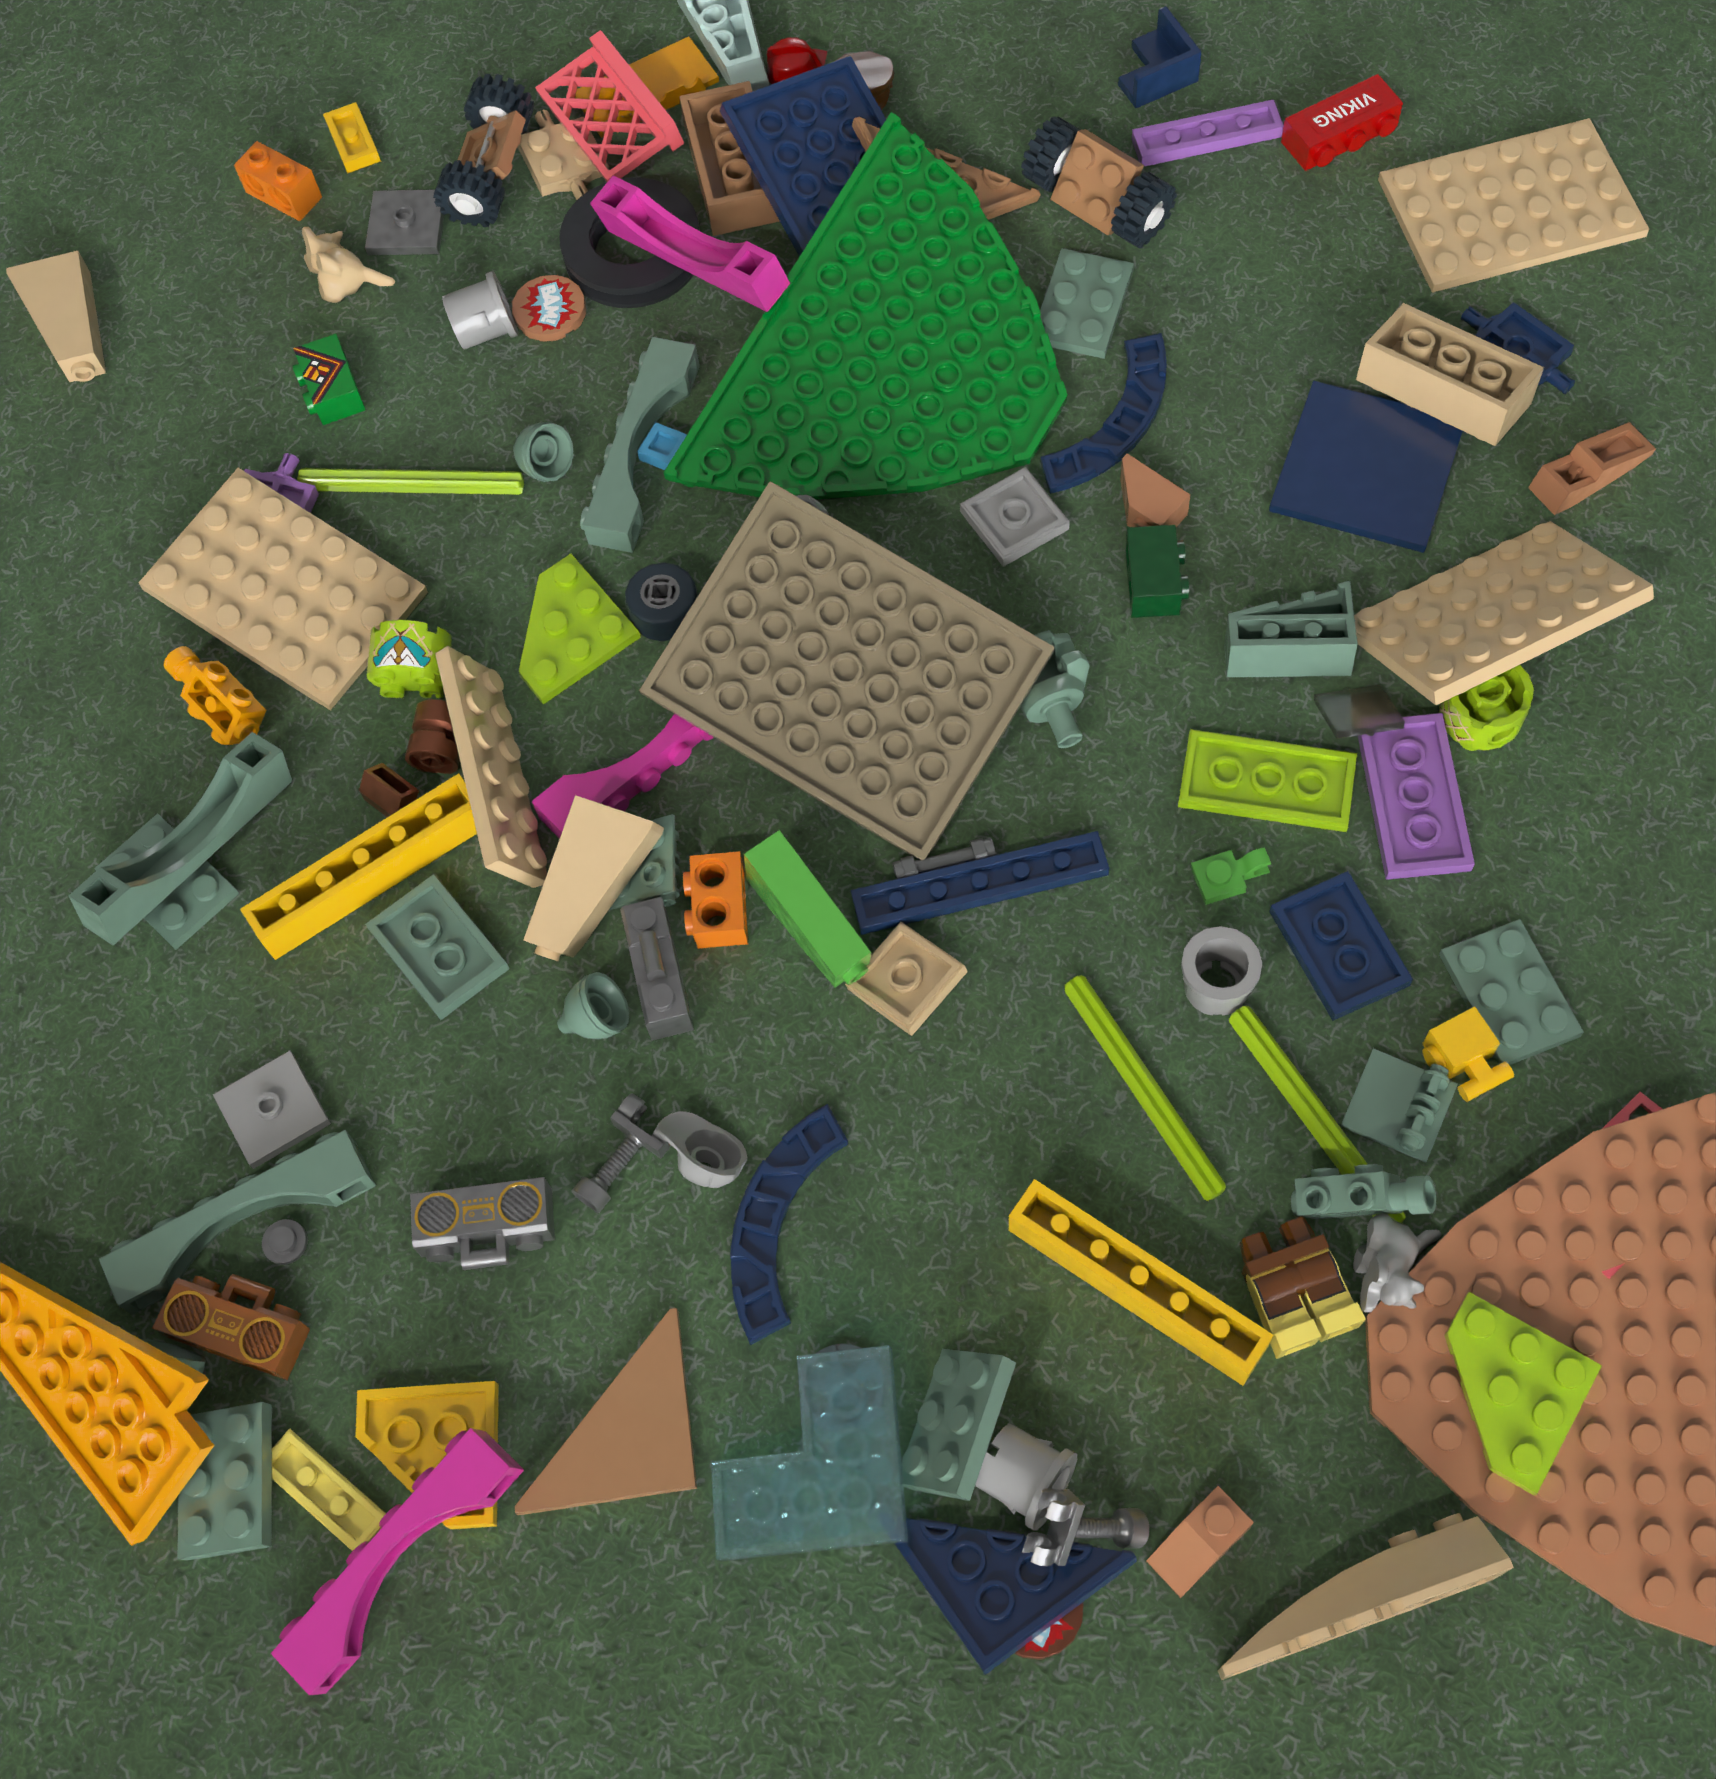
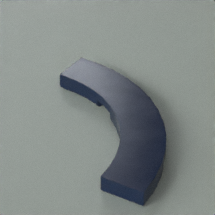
[1040,333,1167,494]
[730,1104,848,1345]

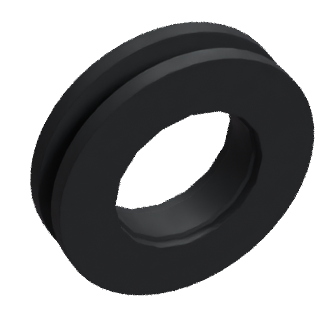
[559,178,700,308]

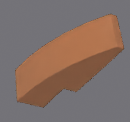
[1528,422,1656,515]

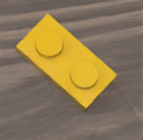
[323,102,381,174]

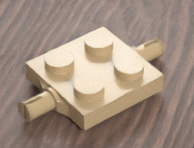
[518,110,609,200]

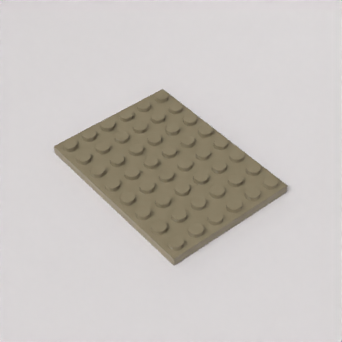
[639,481,1055,860]

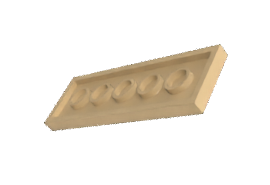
[435,646,547,888]

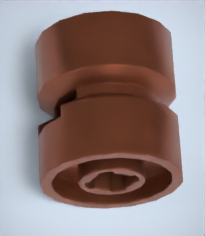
[405,699,460,774]

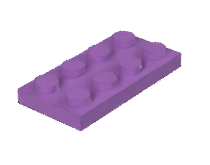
[1356,713,1475,880]

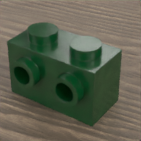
[1125,525,1189,618]

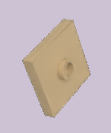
[845,922,967,1036]

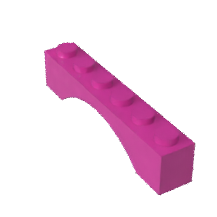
[590,175,790,312]
[532,714,714,839]
[271,1428,524,1695]

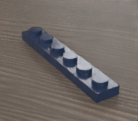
[850,831,1109,935]

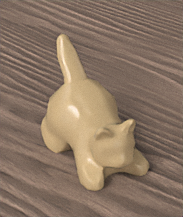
[302,227,395,303]

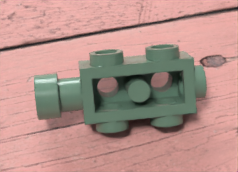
[1291,1164,1436,1219]

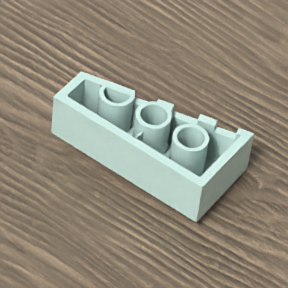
[677,0,770,91]

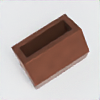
[359,763,419,817]

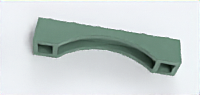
[580,337,700,553]
[69,732,292,946]
[99,1130,377,1315]

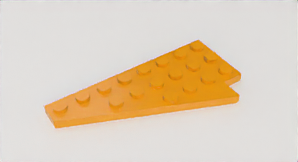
[0,1262,215,1546]

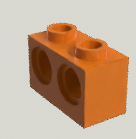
[234,141,322,221]
[683,851,748,949]

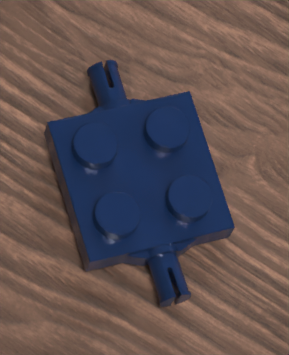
[1461,302,1575,395]

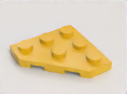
[355,1381,499,1529]

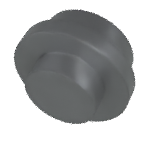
[262,1219,308,1265]

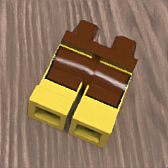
[1240,1216,1366,1359]

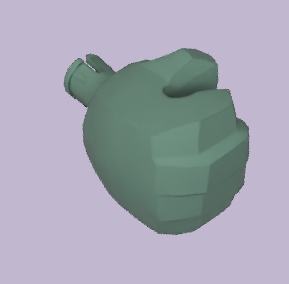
[1020,630,1090,748]

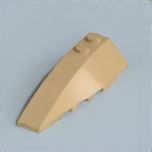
[1218,1513,1514,1680]

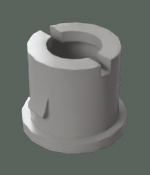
[442,271,519,350]
[1181,926,1262,1016]
[975,1423,1077,1530]

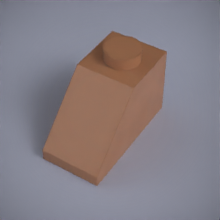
[1120,454,1190,527]
[1146,1486,1254,1598]

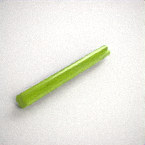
[297,468,524,495]
[1065,975,1226,1201]
[1229,1005,1406,1223]

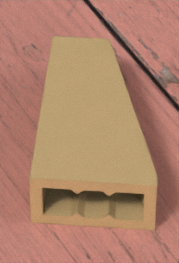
[6,250,106,382]
[523,795,664,961]

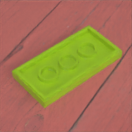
[1178,729,1357,832]

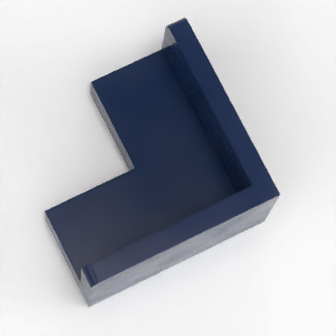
[1118,6,1201,108]

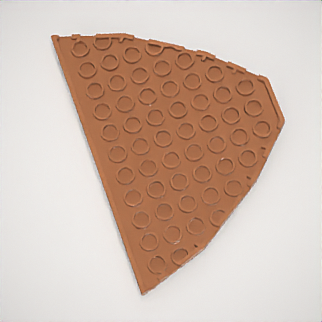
[1365,1092,1716,1647]

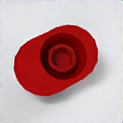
[766,37,828,84]

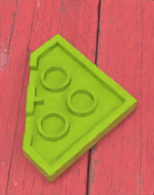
[519,554,641,705]
[1444,1292,1602,1495]

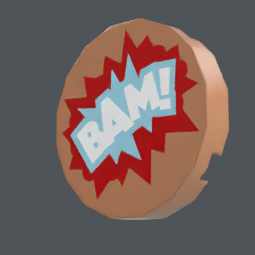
[512,275,586,341]

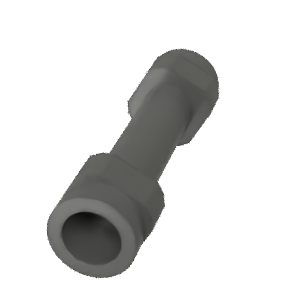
[892,837,996,879]

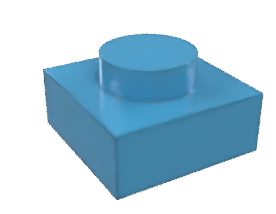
[637,422,687,470]

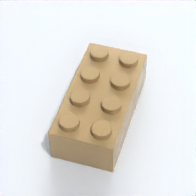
[1356,303,1544,446]

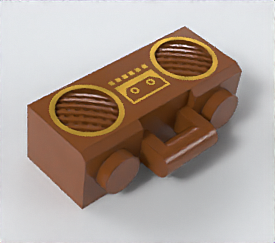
[152,1274,310,1380]

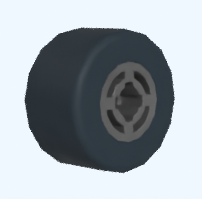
[625,562,698,641]

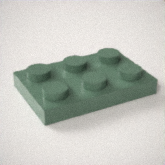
[1040,248,1134,359]
[94,813,239,950]
[365,874,510,1021]
[1439,919,1584,1065]
[896,1349,1016,1501]
[177,1402,272,1560]

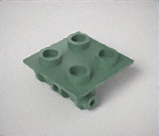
[609,814,680,910]
[1340,1048,1458,1163]

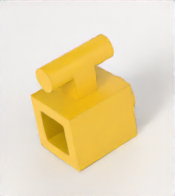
[1422,1006,1514,1102]

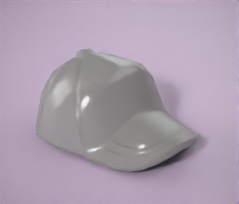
[656,1111,747,1188]

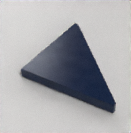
[877,1513,1137,1675]

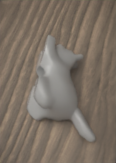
[1353,1213,1441,1313]

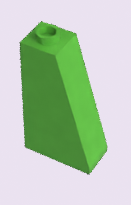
[744,830,871,988]

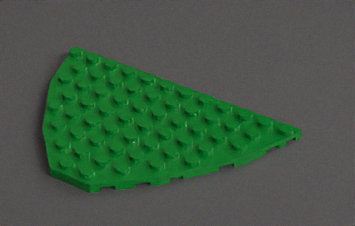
[663,112,1068,500]

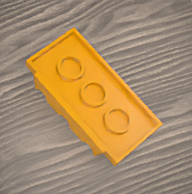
[575,36,719,138]

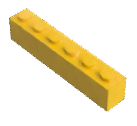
[240,773,477,960]
[1009,1179,1274,1386]

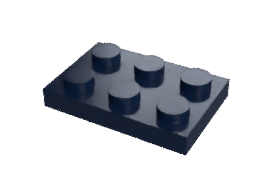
[1269,871,1413,1021]

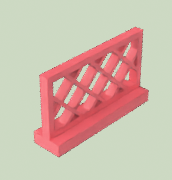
[535,30,684,182]

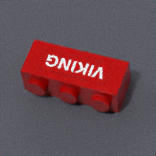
[1281,74,1403,171]

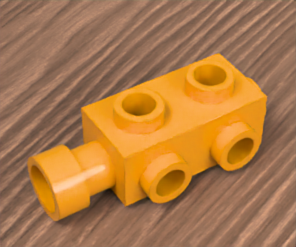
[164,646,267,745]

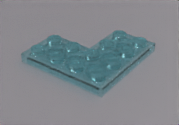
[711,1345,908,1561]

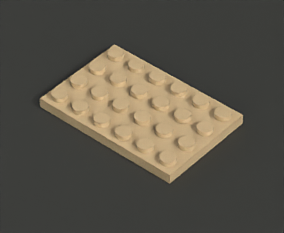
[1378,118,1649,292]
[139,468,428,710]
[1354,521,1654,705]

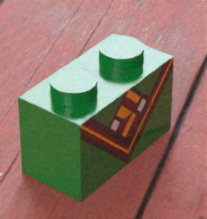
[292,334,366,425]

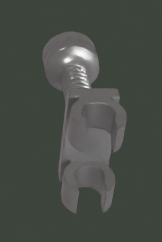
[572,1093,671,1213]
[1022,1488,1149,1566]

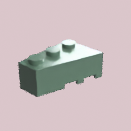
[1224,581,1358,677]

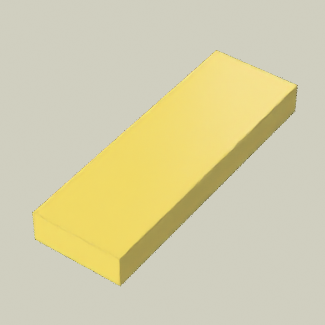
[272,1429,386,1551]

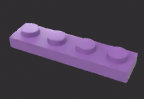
[1132,99,1284,166]

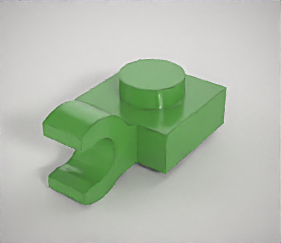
[1191,848,1271,905]

